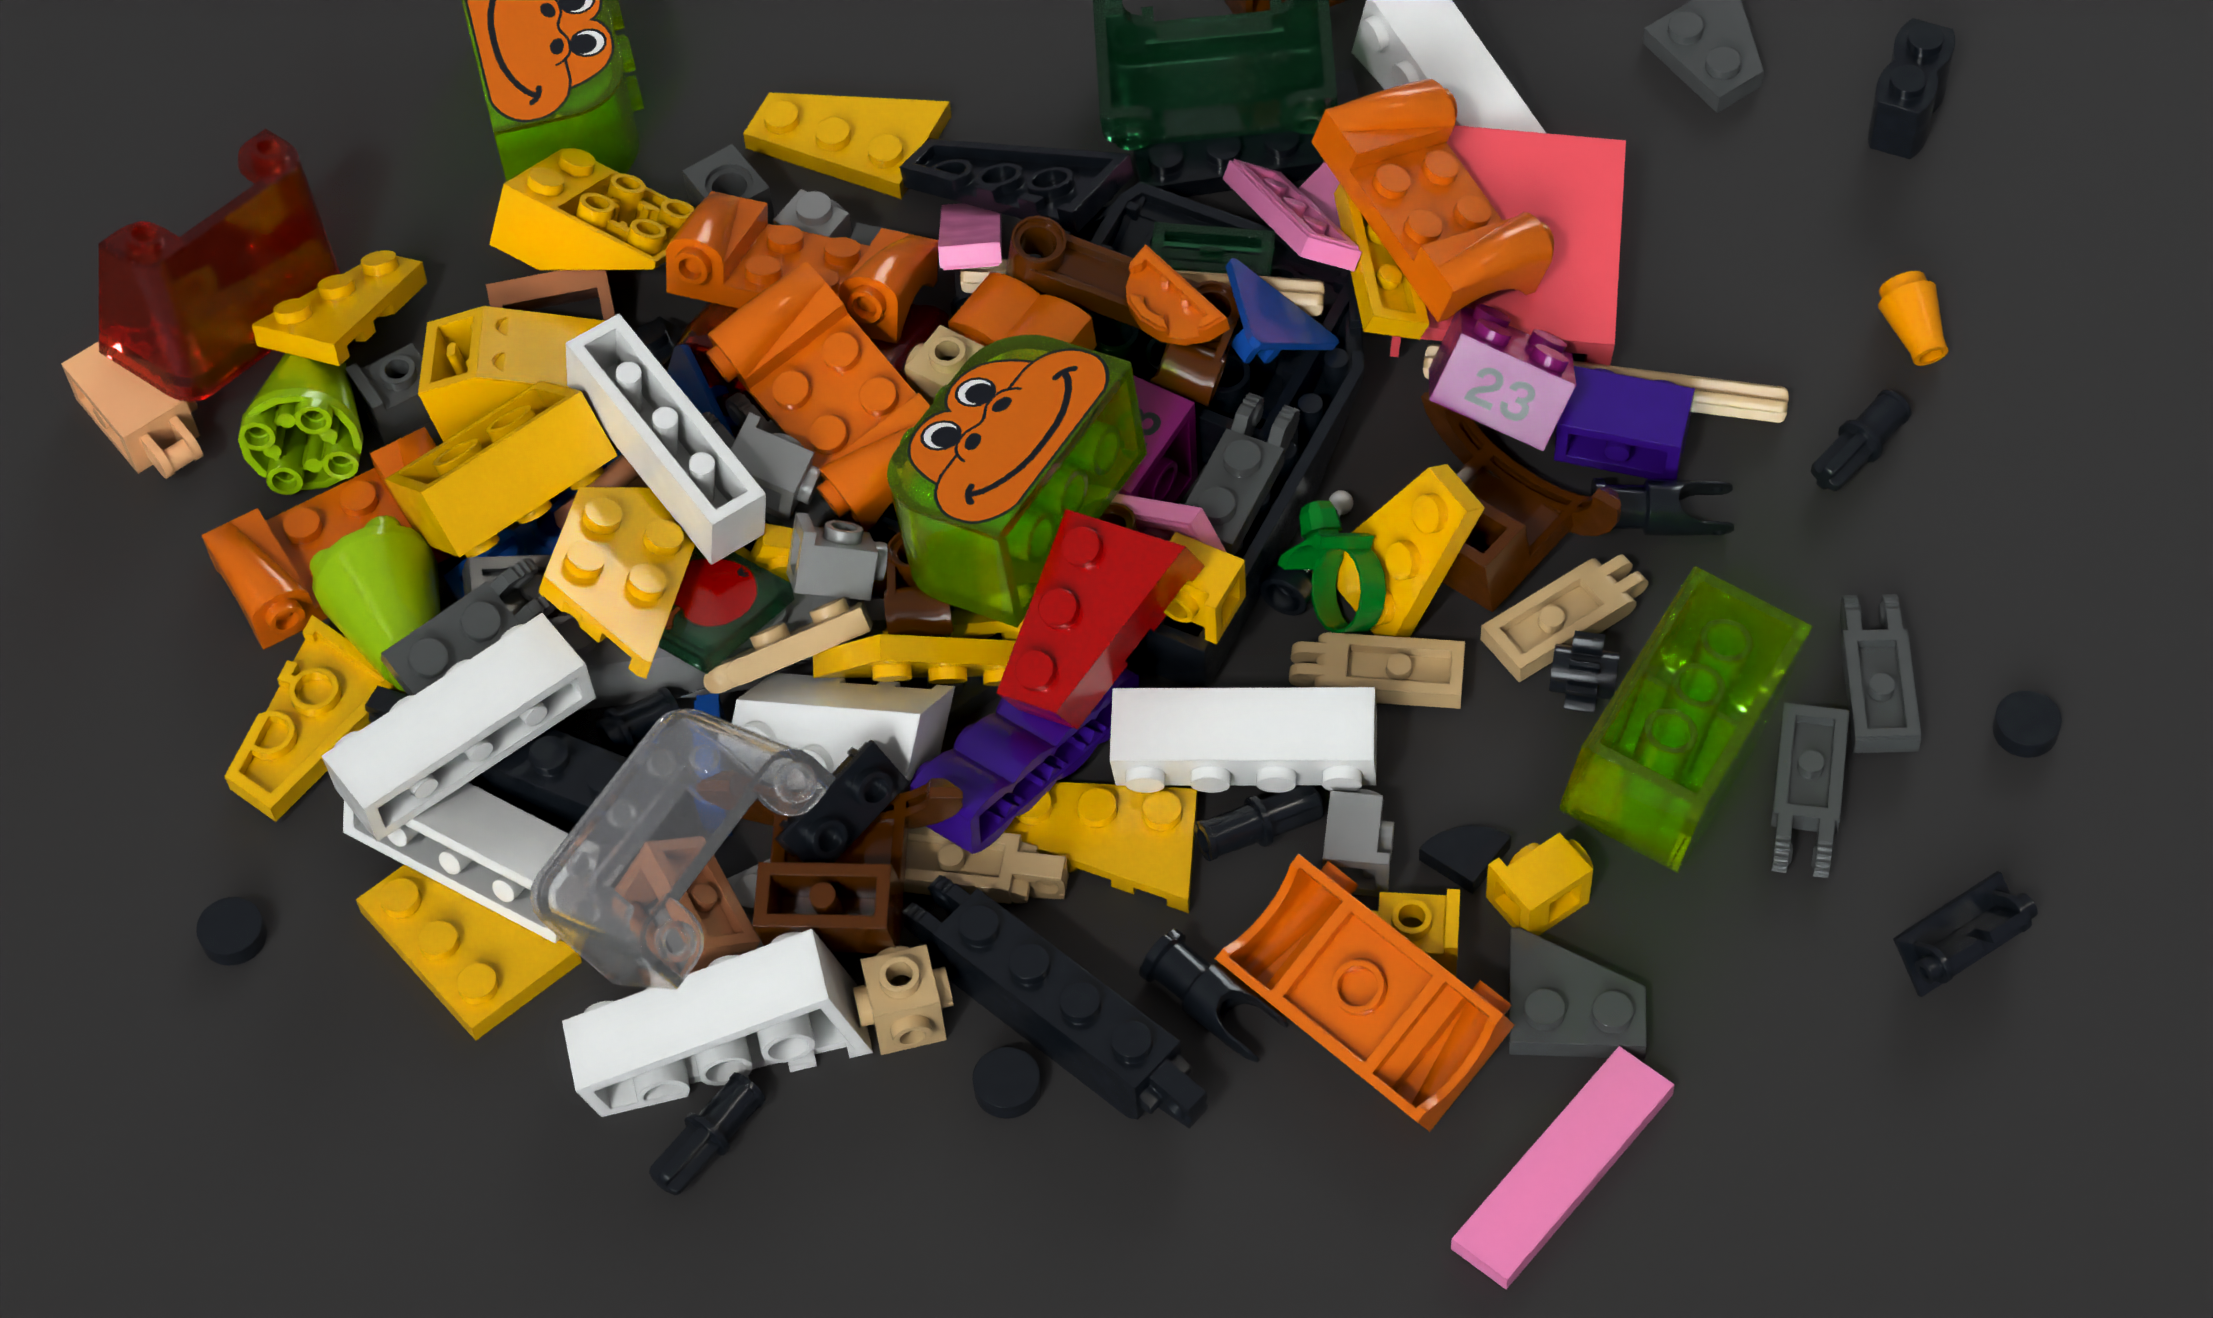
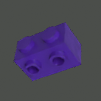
[1554,366,1695,480]

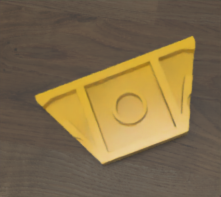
[538,487,695,679]

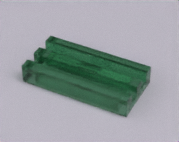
[1151,222,1276,277]

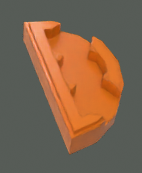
[1126,244,1230,346]

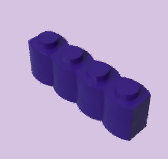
[910,668,1139,854]

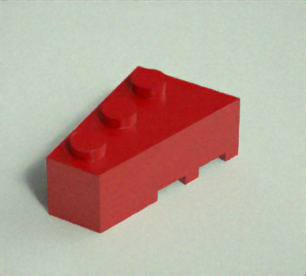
[996,509,1205,730]

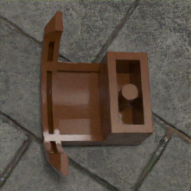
[1421,392,1621,613]
[699,775,963,953]

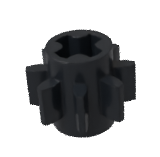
[1549,630,1620,713]

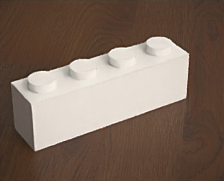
[566,314,766,565]
[321,613,596,842]
[1110,687,1377,793]
[343,782,606,944]

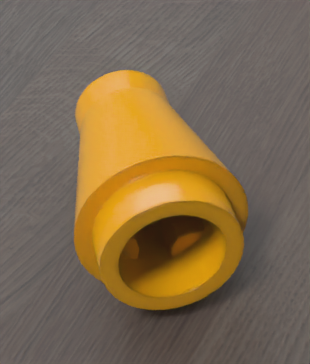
[1878,271,1949,366]

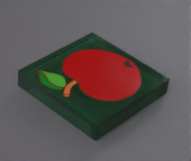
[658,545,795,674]

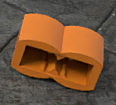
[948,272,1097,361]

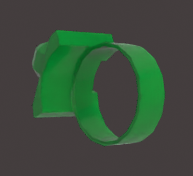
[1277,501,1386,633]

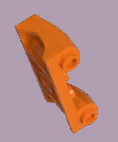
[1311,79,1554,322]
[666,191,938,344]
[706,260,936,532]
[201,427,454,650]
[1215,854,1515,1132]

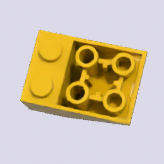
[489,146,695,270]
[418,306,606,442]

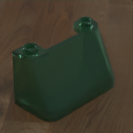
[1093,0,1338,150]

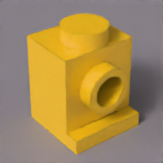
[1164,532,1246,645]
[1486,832,1593,936]
[1371,889,1460,977]

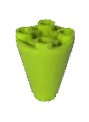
[238,353,364,495]
[310,515,441,692]

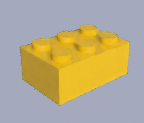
[384,381,618,558]

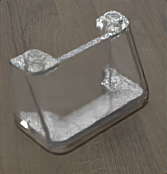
[530,709,836,990]

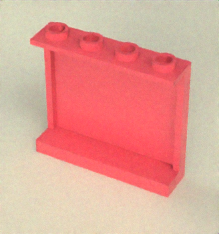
[1390,125,1626,365]

